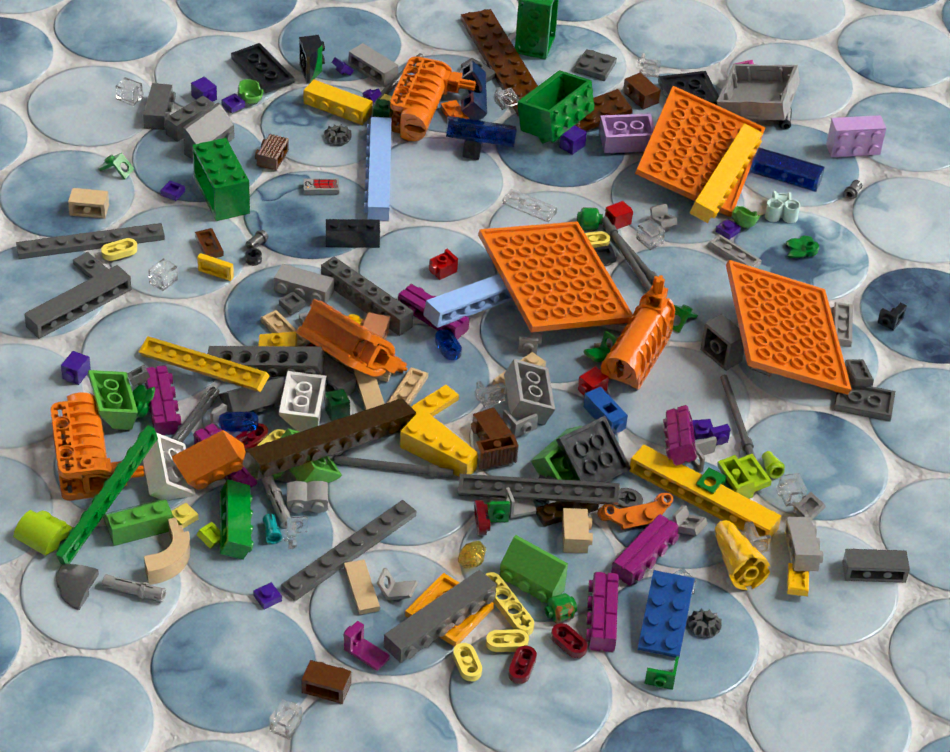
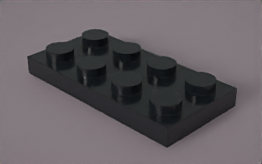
[231,43,294,93]

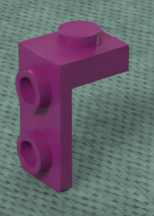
[343,621,390,671]

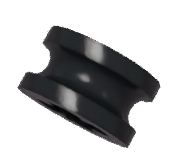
[245,248,262,266]

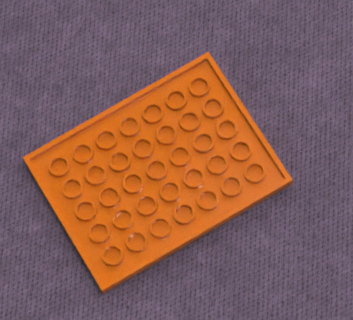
[635,86,765,217]
[478,222,633,332]
[726,260,851,395]

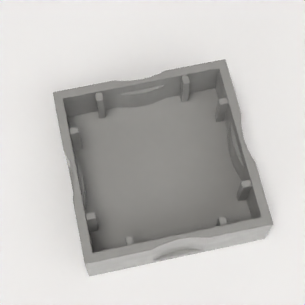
[717,64,800,120]

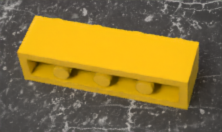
[303,79,373,125]

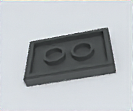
[834,382,896,422]

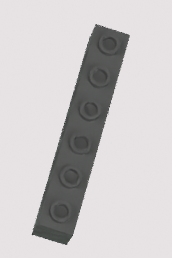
[321,256,413,336]
[207,346,325,377]

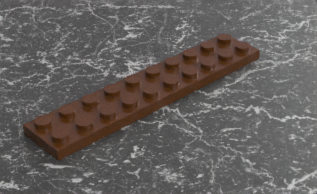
[460,9,538,116]

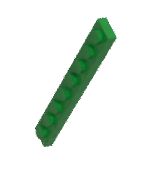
[56,425,158,565]

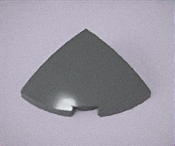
[57,564,99,610]

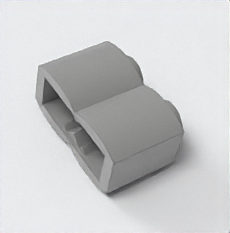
[287,481,328,513]

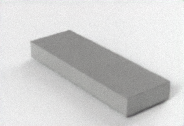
[708,234,762,268]
[833,302,853,347]

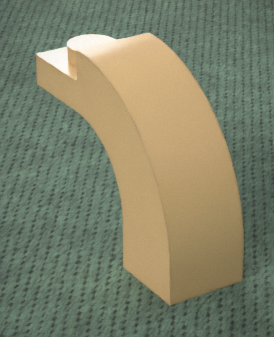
[144,518,190,585]

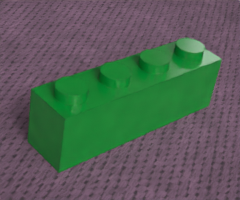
[220,479,254,560]

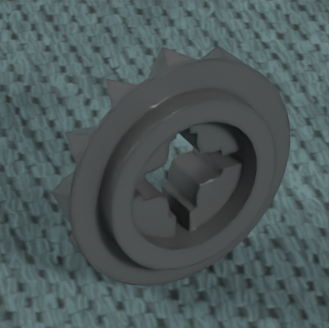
[324,124,352,145]
[614,488,643,509]
[688,608,722,637]

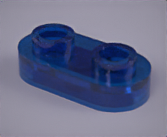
[435,330,462,360]
[219,412,259,432]

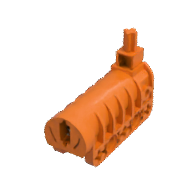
[390,56,476,141]
[601,275,675,390]
[296,299,408,377]
[50,392,144,501]

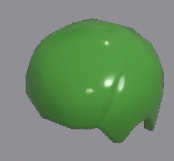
[237,79,263,104]
[732,206,760,228]

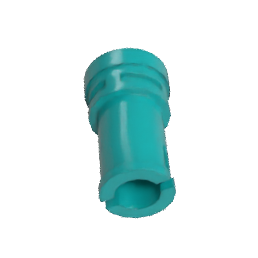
[262,514,282,544]

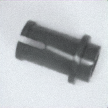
[844,180,863,199]
[245,230,268,249]

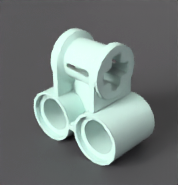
[765,191,800,223]

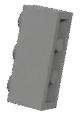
[349,43,398,87]
[274,264,334,304]
[785,517,823,571]

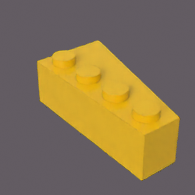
[400,408,478,477]

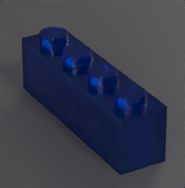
[445,116,517,147]
[751,147,825,192]

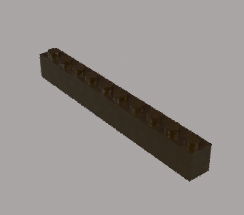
[242,398,416,480]

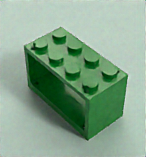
[515,0,559,60]
[517,70,594,142]
[192,138,250,221]

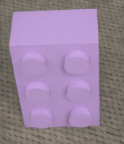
[599,114,655,153]
[826,115,886,157]

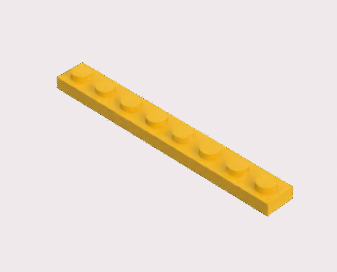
[139,336,269,392]

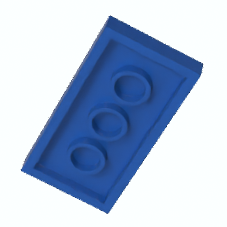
[637,570,695,658]

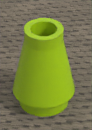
[762,451,785,479]

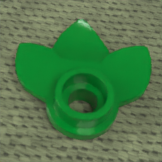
[785,235,820,258]
[132,384,155,418]

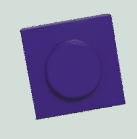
[331,57,354,76]
[362,88,382,103]
[221,93,245,113]
[160,180,185,201]
[715,218,741,240]
[693,419,713,440]
[708,424,731,446]
[253,582,282,610]

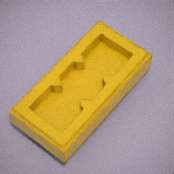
[197,253,234,281]
[258,331,298,347]
[787,563,809,597]

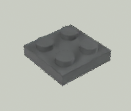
[574,49,617,81]

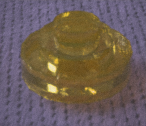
[458,541,486,568]

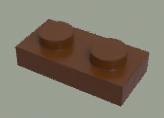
[195,228,224,258]

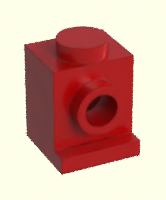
[429,248,458,280]

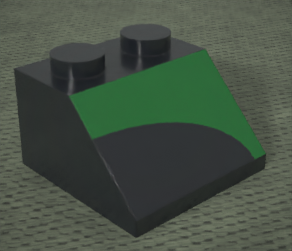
[299,35,325,84]

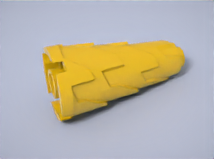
[715,520,770,590]

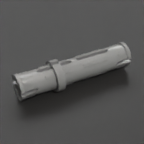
[262,476,294,528]
[102,574,166,602]

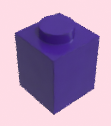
[191,76,217,102]
[559,125,587,155]
[61,351,91,385]

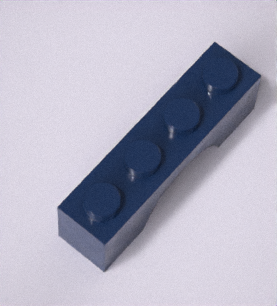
[460,60,487,123]

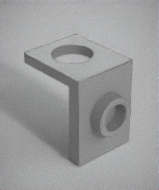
[503,410,538,438]
[693,436,717,472]
[505,487,536,518]
[376,568,418,600]

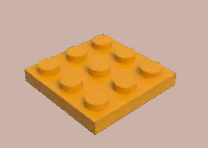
[405,573,494,647]

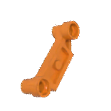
[597,493,673,530]

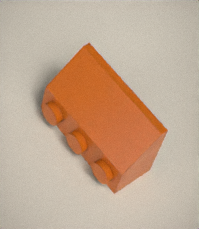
[172,430,246,490]

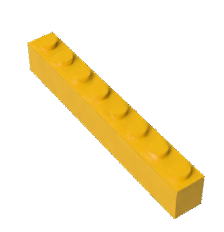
[689,124,763,223]
[629,444,781,544]

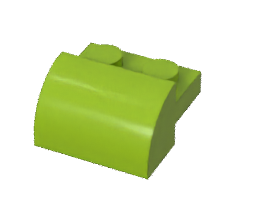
[717,454,772,499]
[13,510,73,555]

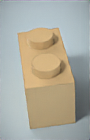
[68,188,109,219]
[562,508,593,553]

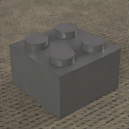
[700,314,744,371]

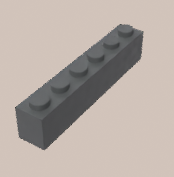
[24,265,132,339]
[384,569,497,663]

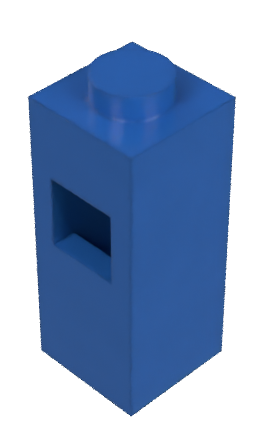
[583,387,628,434]

